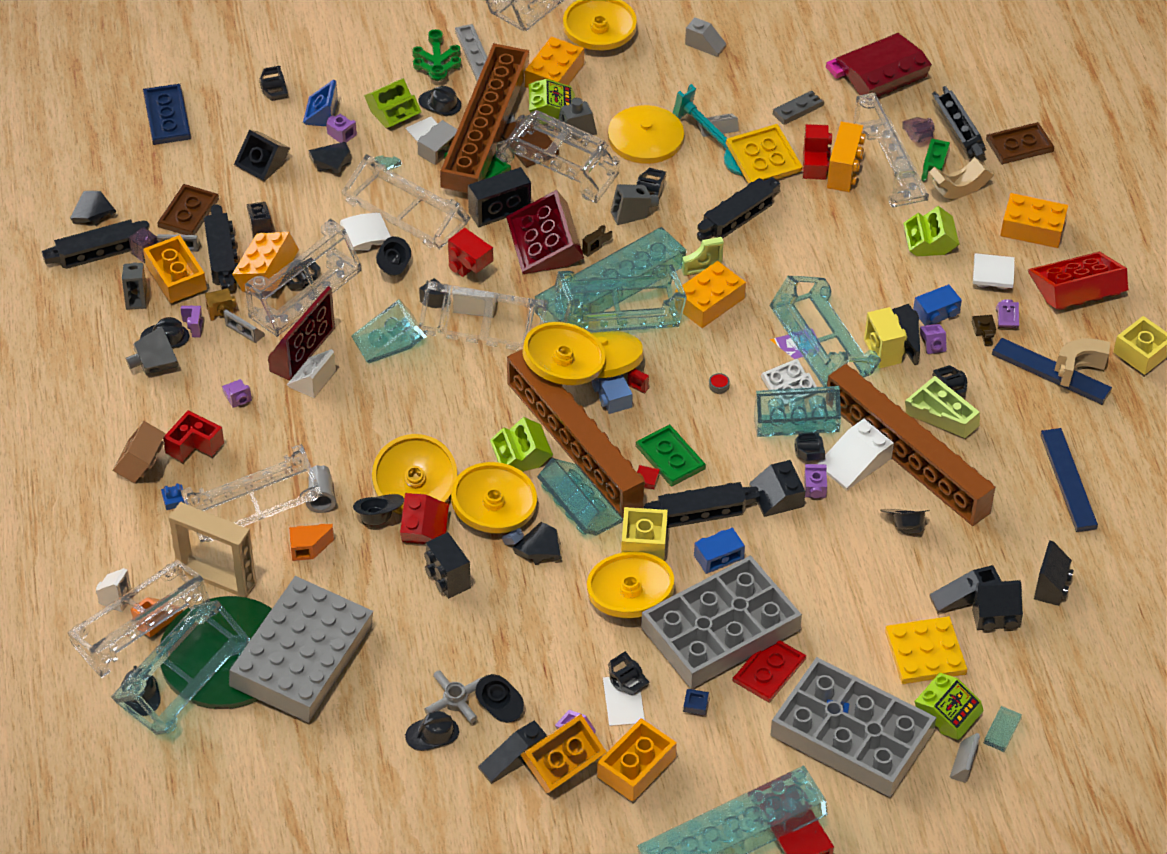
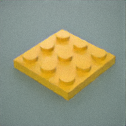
[726,123,803,184]
[885,616,967,684]

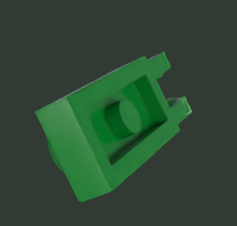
[921,138,950,181]

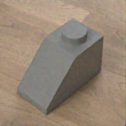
[685,17,726,57]

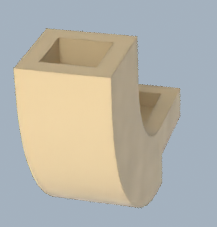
[929,157,994,199]
[1054,339,1110,387]

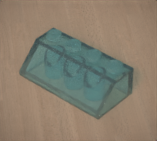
[754,386,841,437]
[537,458,623,536]

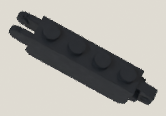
[932,86,986,162]
[697,177,780,241]
[204,204,238,291]
[42,219,151,269]
[644,482,760,528]

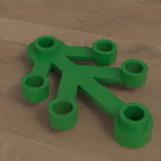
[412,29,462,81]

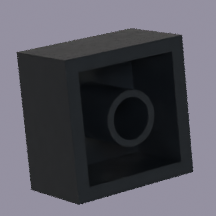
[424,532,471,599]

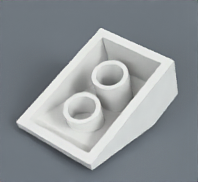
[817,419,894,491]

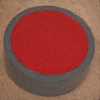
[709,373,730,393]

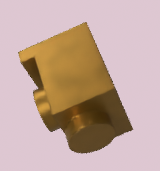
[205,288,237,321]

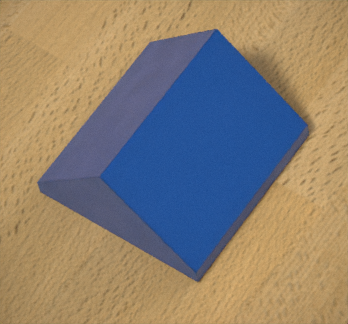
[303,79,338,127]

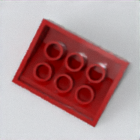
[1028,251,1129,309]

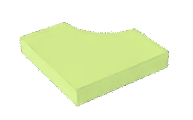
[682,237,724,276]

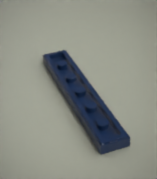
[992,338,1112,405]
[1040,428,1098,532]

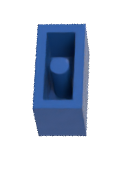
[913,284,962,326]
[694,527,745,574]

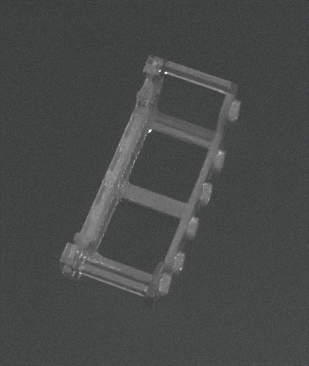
[496,110,620,203]
[419,280,549,350]

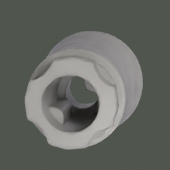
[306,465,336,513]

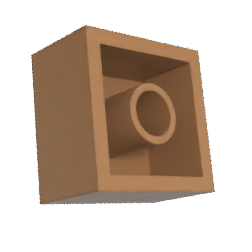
[112,420,165,483]

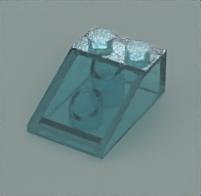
[351,299,427,363]

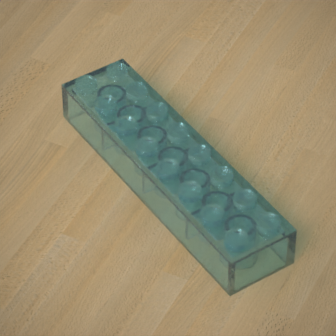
[535,227,686,326]
[637,765,828,854]

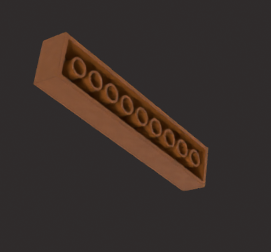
[440,43,529,193]
[507,349,645,519]
[825,364,996,526]

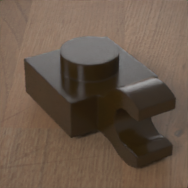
[582,225,613,257]
[971,315,996,346]

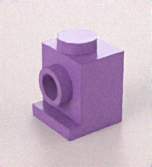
[326,114,357,143]
[804,464,827,498]

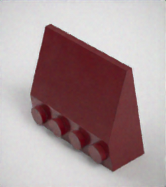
[836,33,932,102]
[506,189,584,274]
[268,286,335,381]

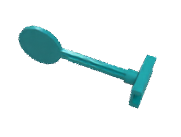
[673,84,744,176]

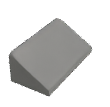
[697,113,739,137]
[157,234,200,251]
[224,310,265,343]
[950,733,980,783]

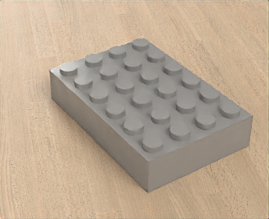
[641,555,802,689]
[229,576,373,723]
[770,657,936,797]

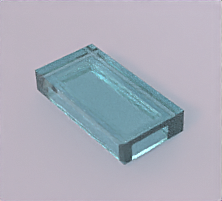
[983,706,1022,752]

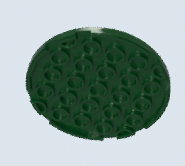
[159,596,272,709]

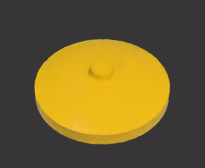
[563,0,637,50]
[608,105,684,164]
[522,322,606,385]
[590,330,644,378]
[372,434,457,515]
[451,462,537,533]
[587,552,675,618]

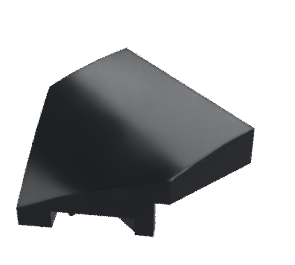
[308,142,351,173]
[70,191,116,226]
[512,522,562,565]

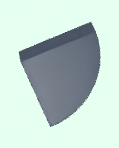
[502,528,524,545]

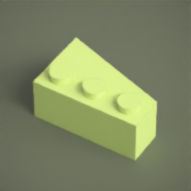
[905,376,980,438]

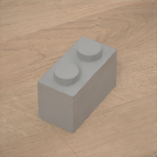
[417,120,457,165]

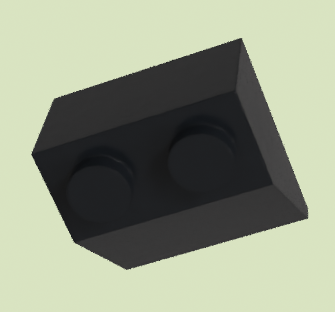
[234,130,290,181]
[749,460,806,517]
[1034,540,1074,606]
[972,580,1023,631]

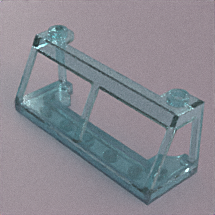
[555,264,687,333]
[770,275,881,389]
[111,600,251,735]

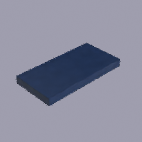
[143,84,191,145]

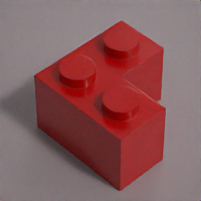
[803,124,832,180]
[448,228,494,277]
[163,410,224,462]

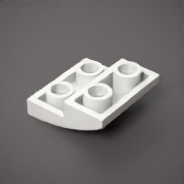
[340,213,391,250]
[973,253,1014,289]
[761,359,819,406]

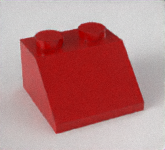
[400,493,449,544]

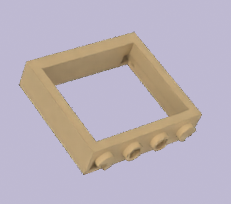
[169,502,256,598]

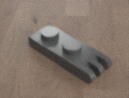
[772,90,825,125]

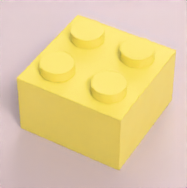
[864,307,907,368]
[1113,316,1167,375]
[621,507,668,560]

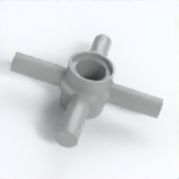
[424,670,483,723]

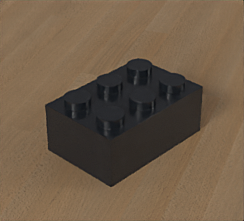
[468,167,531,228]

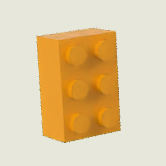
[525,36,584,88]
[827,121,866,192]
[1000,193,1068,248]
[232,232,299,292]
[143,235,207,304]
[674,261,746,328]
[520,714,607,793]
[597,718,677,802]

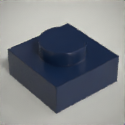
[683,689,709,715]

